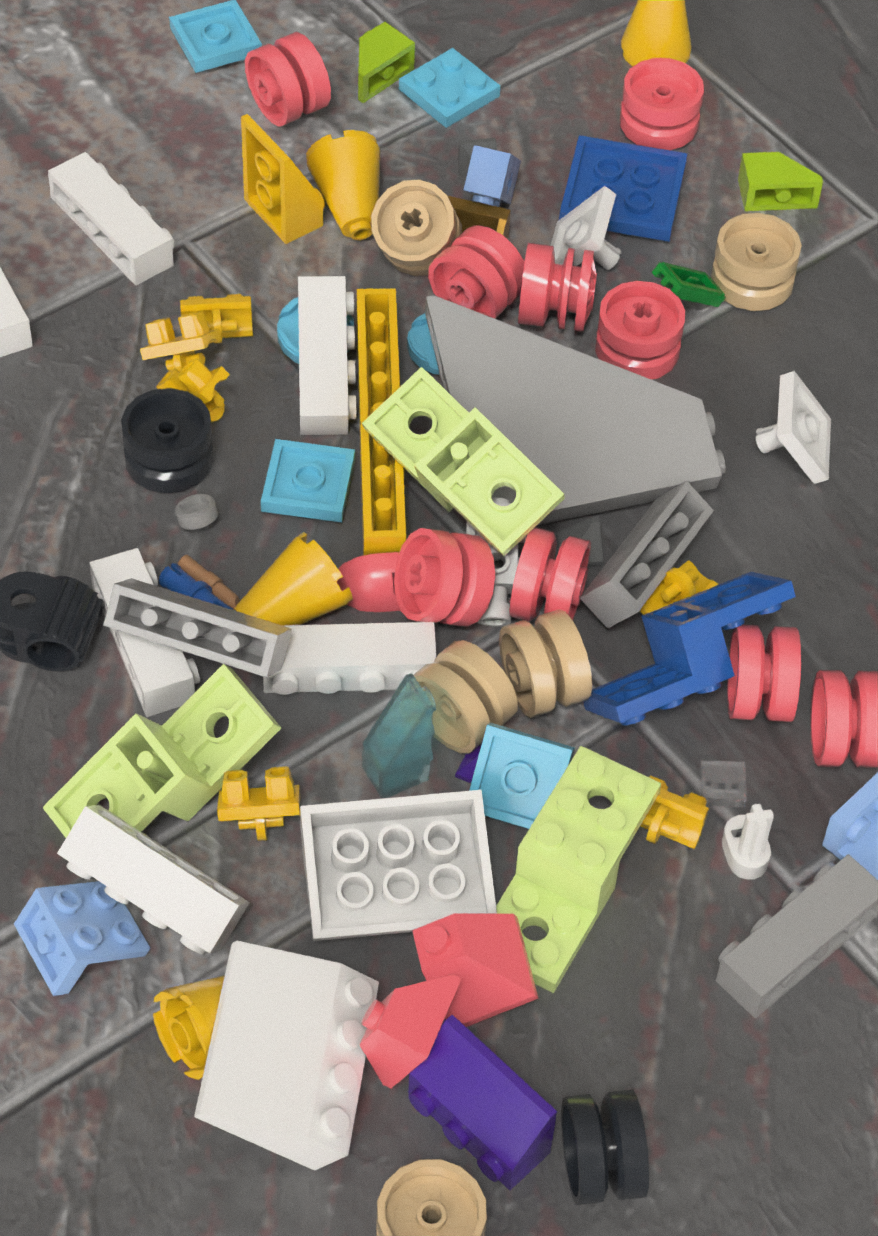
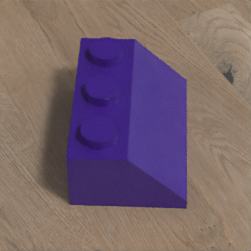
[408,1015,557,1190]

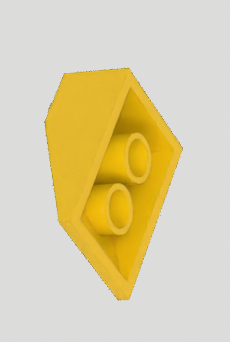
[241,114,325,244]

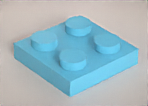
[169,0,262,73]
[399,48,501,128]
[261,439,355,522]
[469,722,575,829]

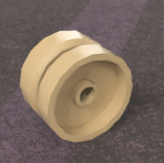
[371,180,462,276]
[711,213,802,311]
[499,609,592,718]
[407,640,518,754]
[376,1159,487,1236]

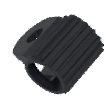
[0,571,104,671]

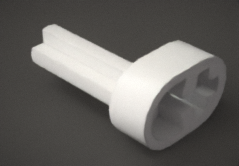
[722,804,773,879]

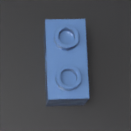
[464,145,521,207]

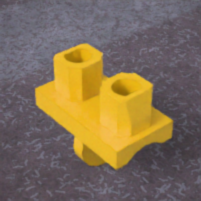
[180,294,253,344]
[140,311,222,372]
[156,358,230,423]
[640,560,719,615]
[217,766,301,841]
[640,775,709,849]

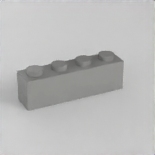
[580,481,714,628]
[103,578,292,678]
[716,854,878,1019]

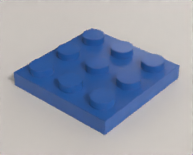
[559,135,688,242]

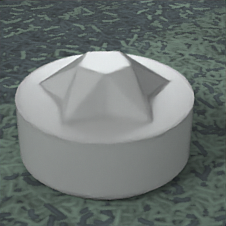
[175,494,218,530]

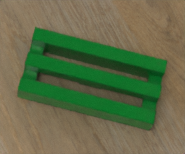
[652,262,726,307]

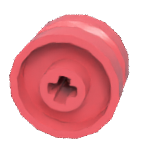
[245,32,331,127]
[620,58,704,150]
[428,225,525,319]
[595,281,685,380]
[509,527,591,622]
[394,528,495,627]
[727,625,801,722]
[810,670,878,768]

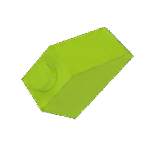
[358,21,415,103]
[738,152,823,211]

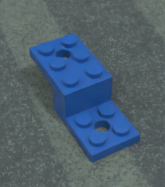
[583,572,796,725]

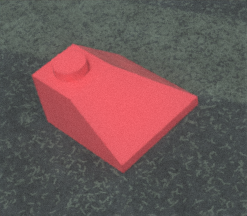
[412,913,539,1027]
[360,974,461,1089]

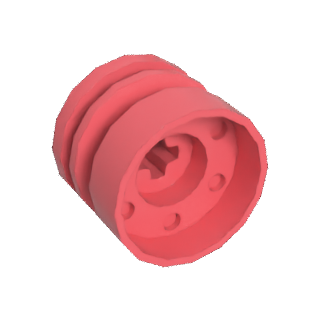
[518,243,597,332]

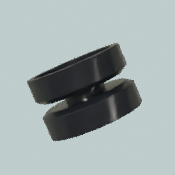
[121,388,213,493]
[561,1089,649,1205]

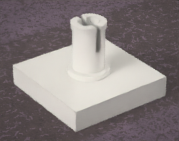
[550,186,621,270]
[756,371,831,484]

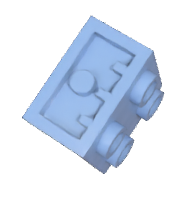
[822,772,878,880]
[14,881,150,996]

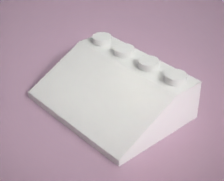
[300,790,497,941]
[194,941,379,1170]

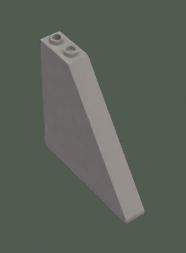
[425,295,726,525]

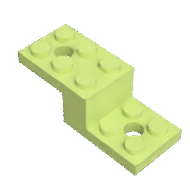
[362,367,565,557]
[43,664,281,838]
[496,746,661,993]

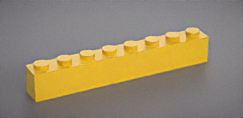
[356,288,406,556]

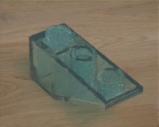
[362,673,436,799]

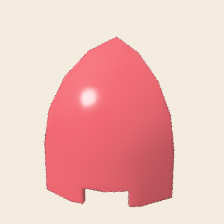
[336,552,400,612]

